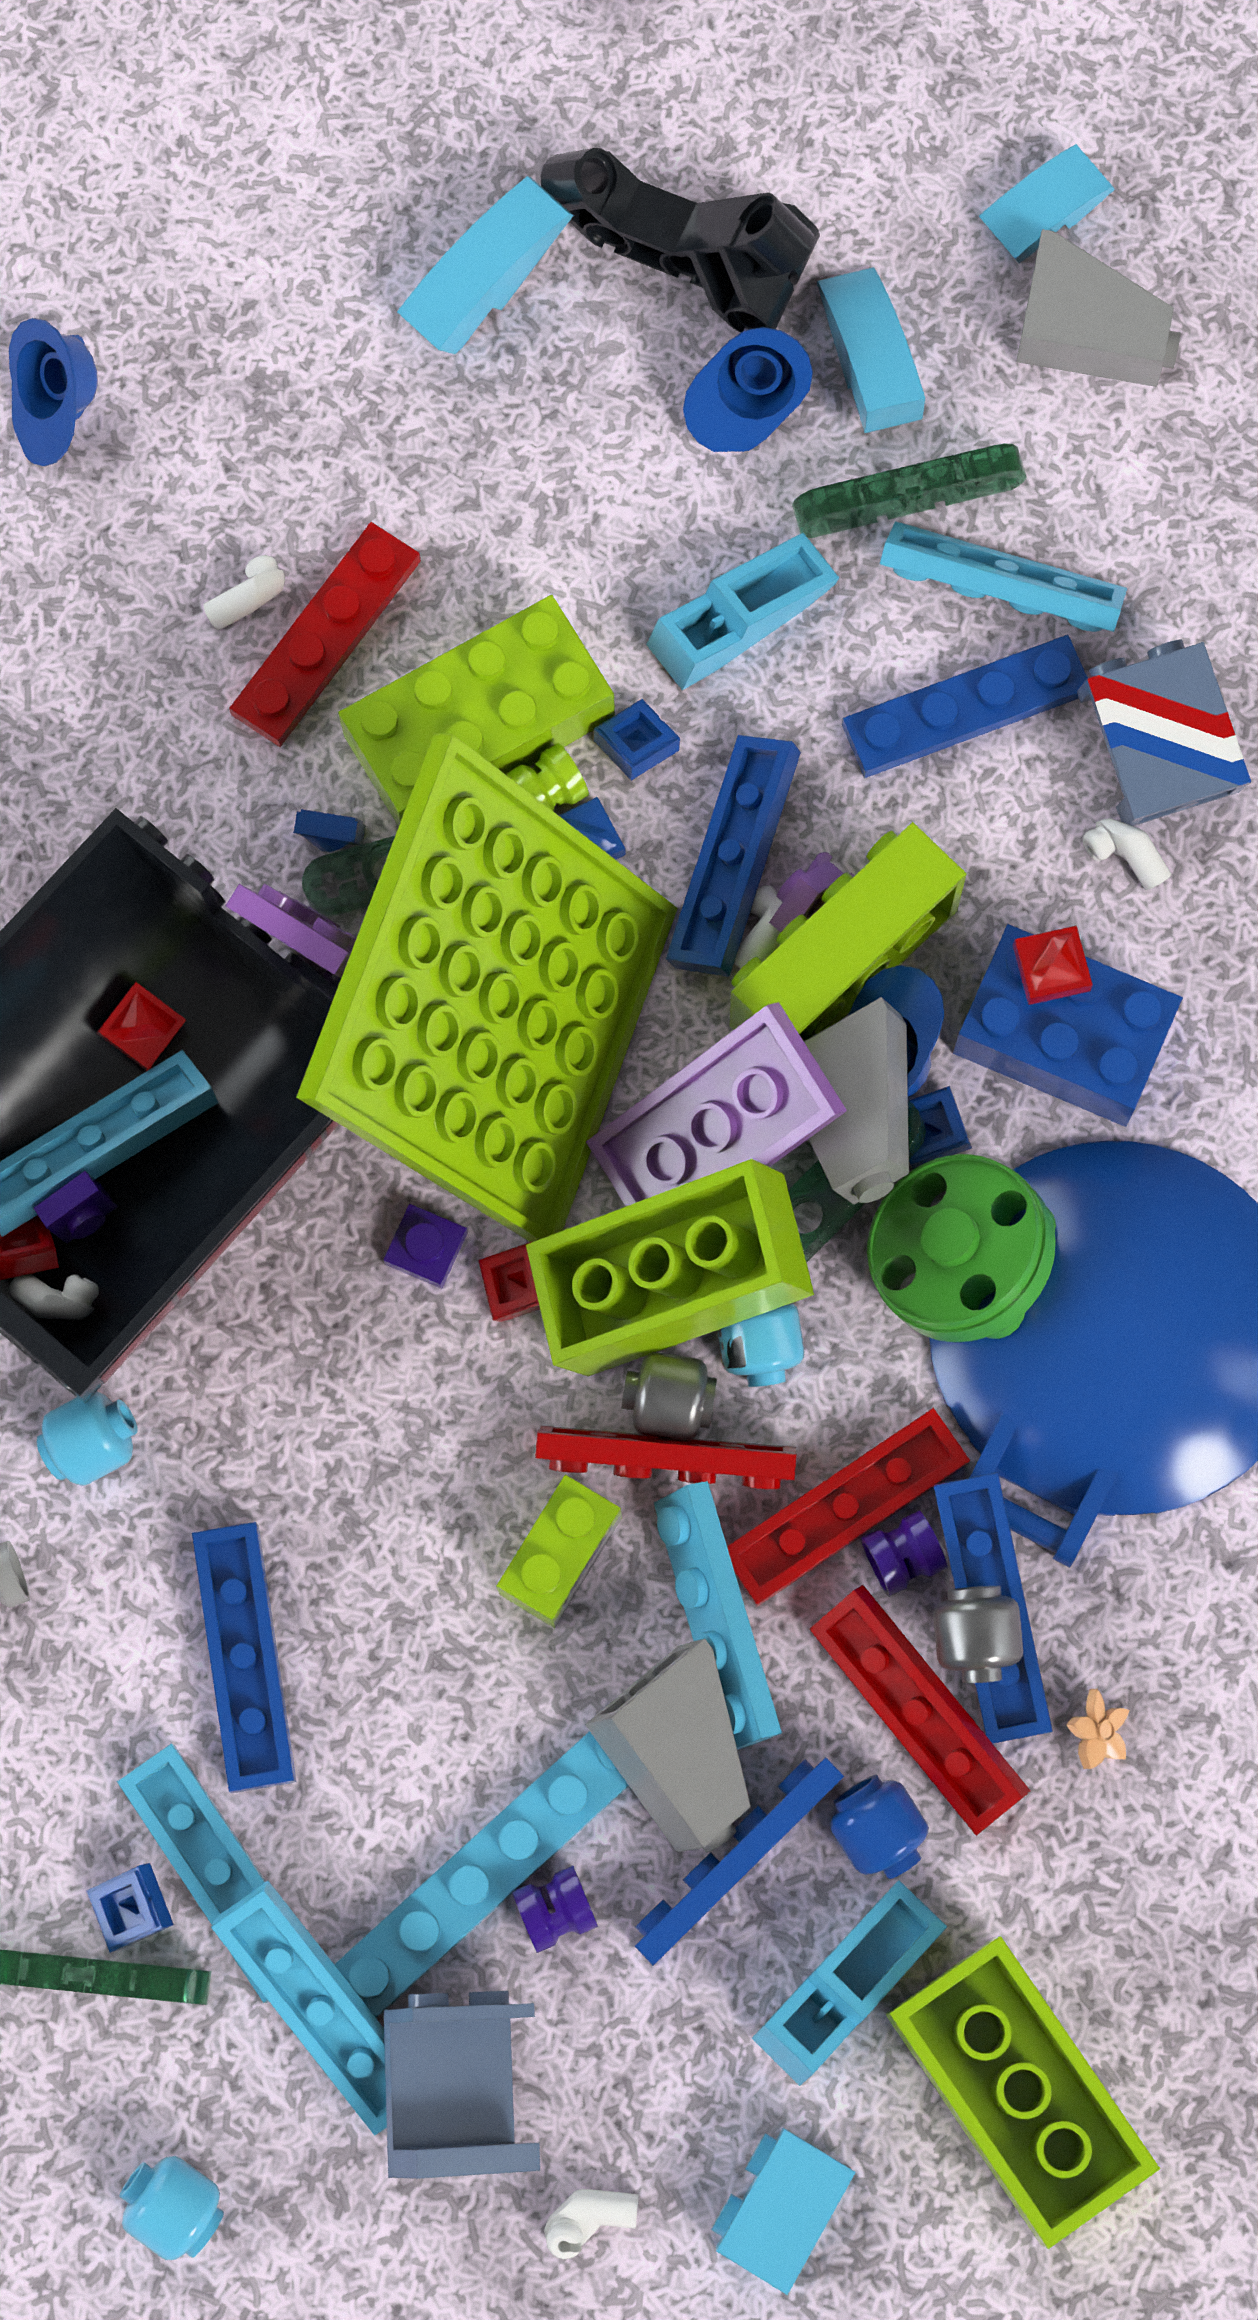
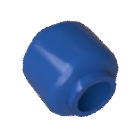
[830,1775,929,1879]

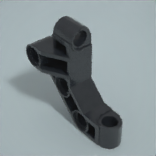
[541,148,820,332]

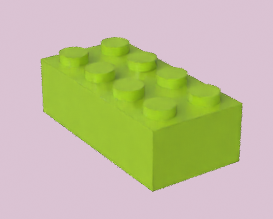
[338,594,615,827]
[729,822,967,1041]
[526,1159,814,1377]
[885,1936,1160,2249]

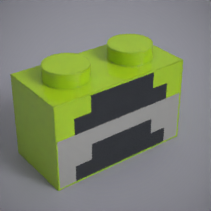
[496,1474,622,1629]

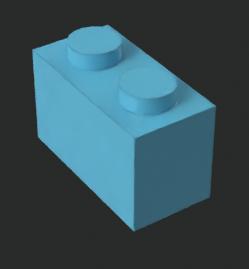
[711,2128,856,2295]

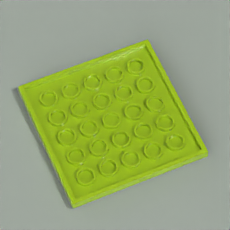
[296,733,678,1242]

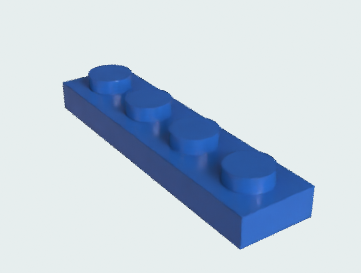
[842,634,1088,779]
[666,735,801,977]
[934,1472,1053,1744]
[192,1522,297,1793]
[635,1757,844,1966]

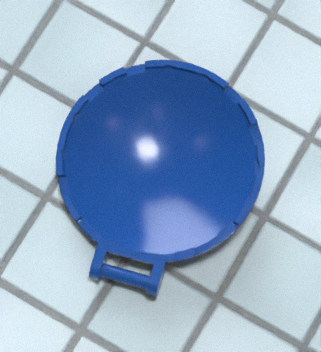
[929,1141,1258,1568]

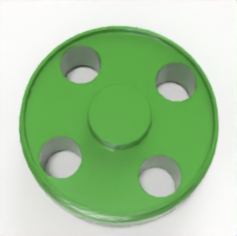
[867,1154,1056,1342]

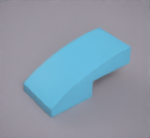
[979,144,1115,263]

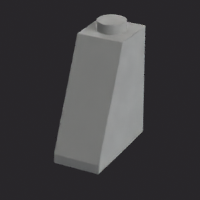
[1016,229,1181,387]
[804,997,909,1204]
[585,1638,751,1853]

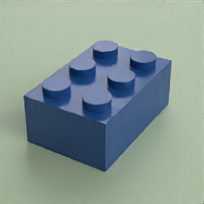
[953,924,1183,1127]

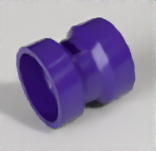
[861,1510,948,1597]
[512,1866,598,1953]

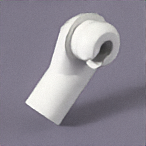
[203,555,285,630]
[1083,818,1172,891]
[734,885,782,968]
[9,1274,99,1320]
[544,2189,639,2259]

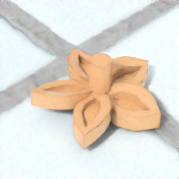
[1066,1689,1130,1769]

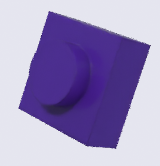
[33,1171,118,1244]
[383,1204,468,1289]

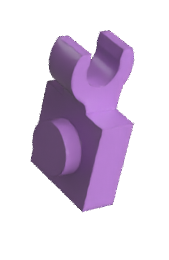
[769,852,855,932]

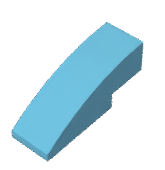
[397,176,574,354]
[817,267,925,433]
[646,533,839,690]
[752,1880,947,2086]

